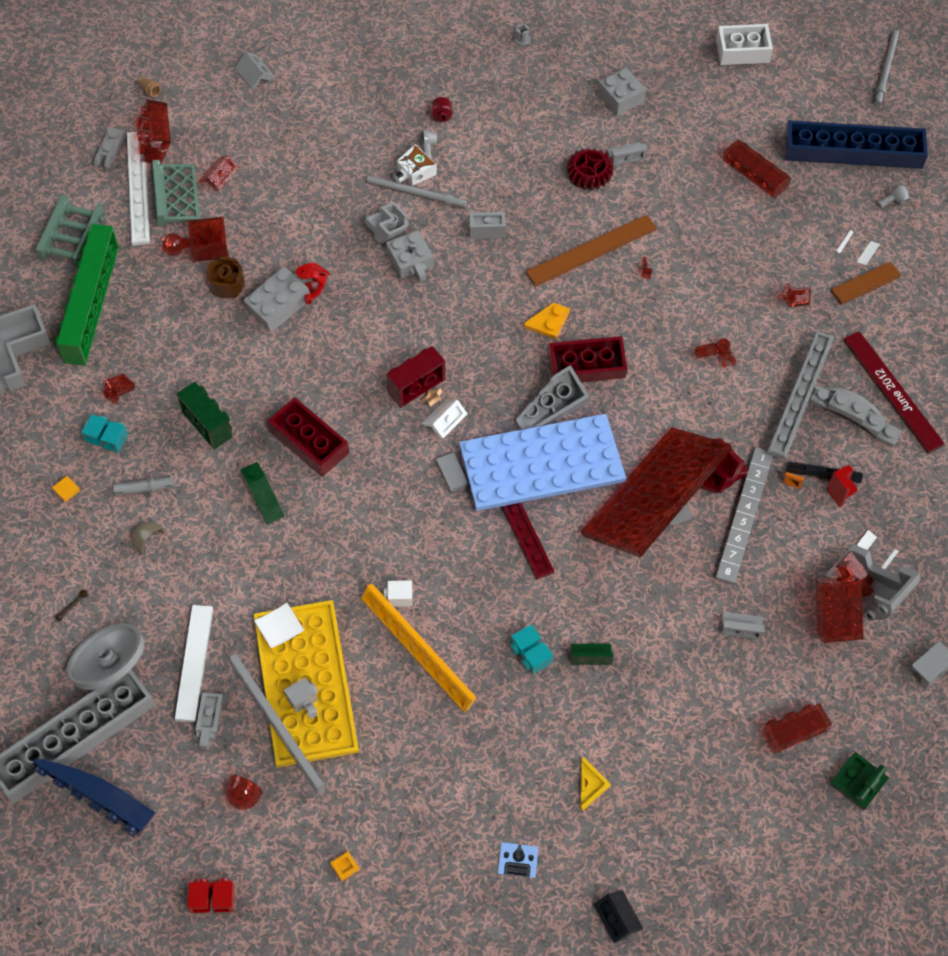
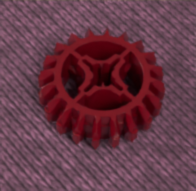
[567,147,614,191]

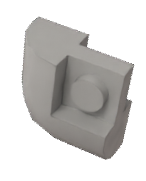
[364,202,408,243]

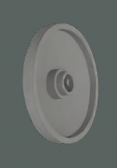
[67,623,144,690]

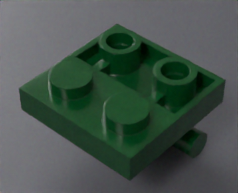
[830,752,890,811]

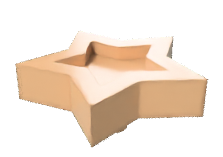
[422,388,442,407]

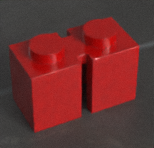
[188,878,235,913]

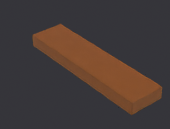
[831,262,901,305]

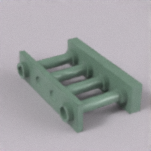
[35,195,105,268]

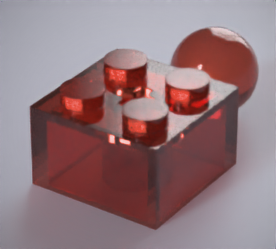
[161,216,229,262]

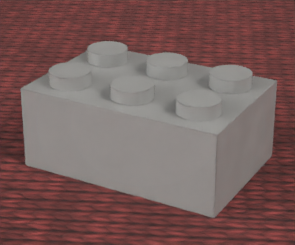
[244,266,310,332]

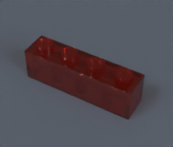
[723,139,791,199]

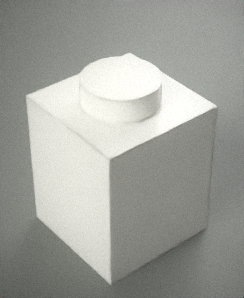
[384,580,412,607]

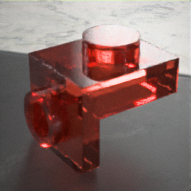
[782,283,811,307]

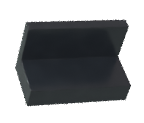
[594,890,643,943]

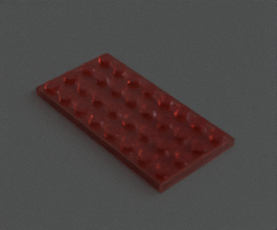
[581,427,732,558]

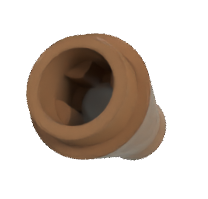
[138,76,161,97]

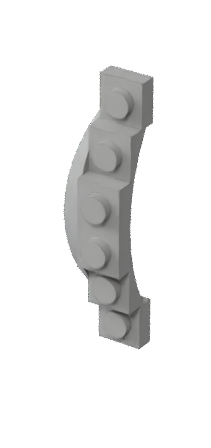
[807,385,902,447]

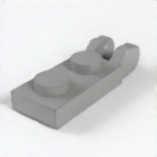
[94,127,126,169]

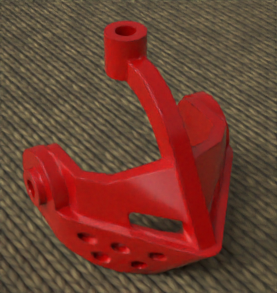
[296,263,330,304]

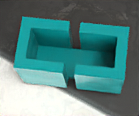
[81,414,128,453]
[510,624,554,675]

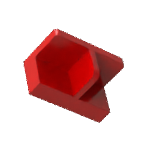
[826,464,858,507]

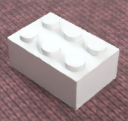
[716,24,773,65]

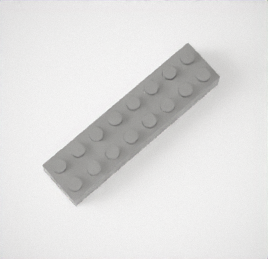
[0,670,156,804]

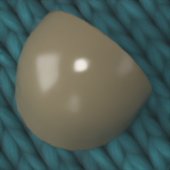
[132,522,166,555]

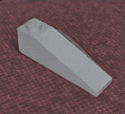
[516,365,592,430]

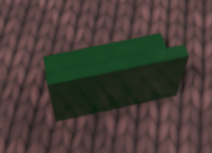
[571,644,613,665]

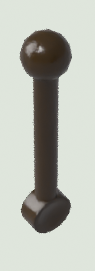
[55,590,88,621]

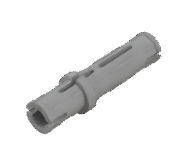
[114,476,174,496]

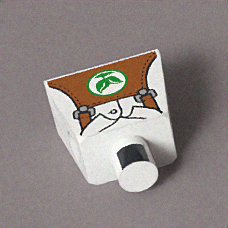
[393,144,437,186]

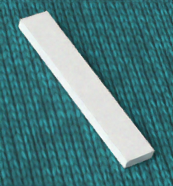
[175,605,213,723]

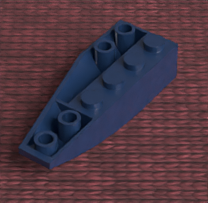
[33,758,156,837]

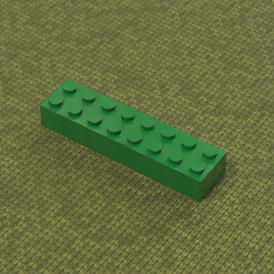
[55,224,119,366]

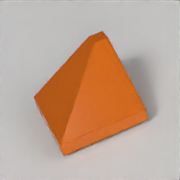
[782,472,805,489]

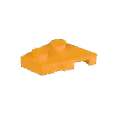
[524,303,570,339]

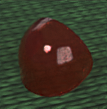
[225,775,263,810]

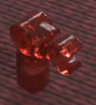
[695,338,736,368]

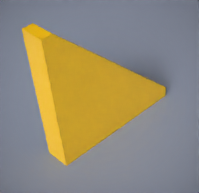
[581,757,611,811]

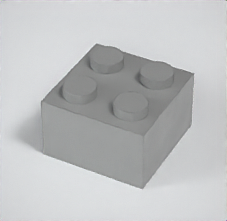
[598,68,646,116]

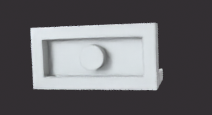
[421,399,467,439]

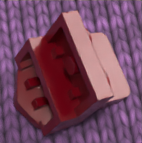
[695,438,749,494]

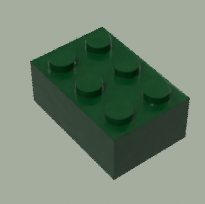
[176,381,233,450]

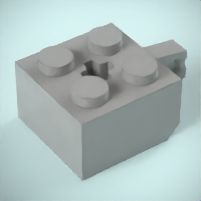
[386,230,434,282]

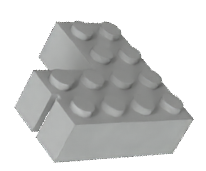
[0,304,51,395]

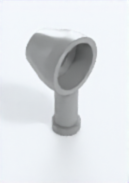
[421,130,437,160]
[877,185,910,209]

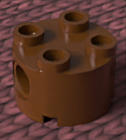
[206,257,245,298]

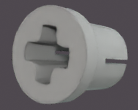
[514,24,530,46]

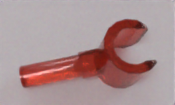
[641,257,653,279]

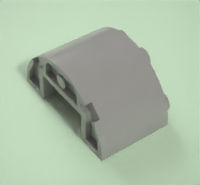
[825,544,920,621]

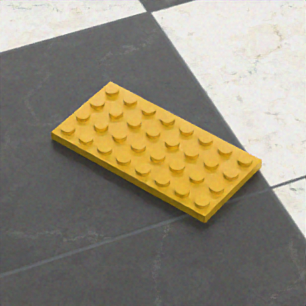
[254,600,359,768]

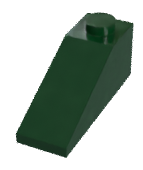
[240,461,285,525]

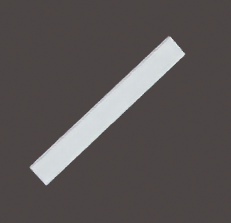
[127,131,150,246]

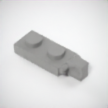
[196,692,224,751]

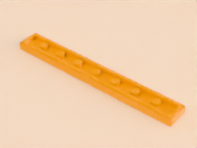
[361,584,477,712]

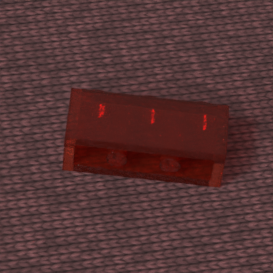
[762,703,832,754]

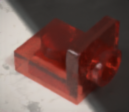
[103,373,135,404]

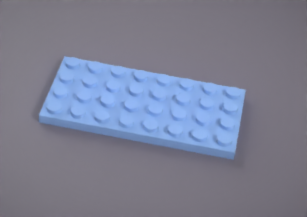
[459,414,626,511]

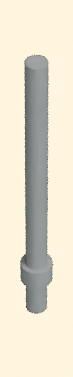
[875,30,899,106]
[367,176,467,208]

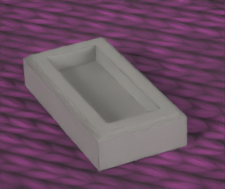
[436,453,468,493]

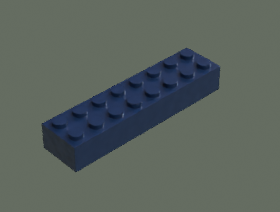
[785,120,928,169]

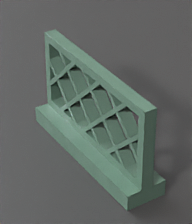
[152,160,200,226]

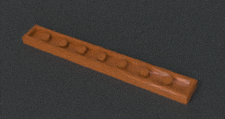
[526,215,656,287]

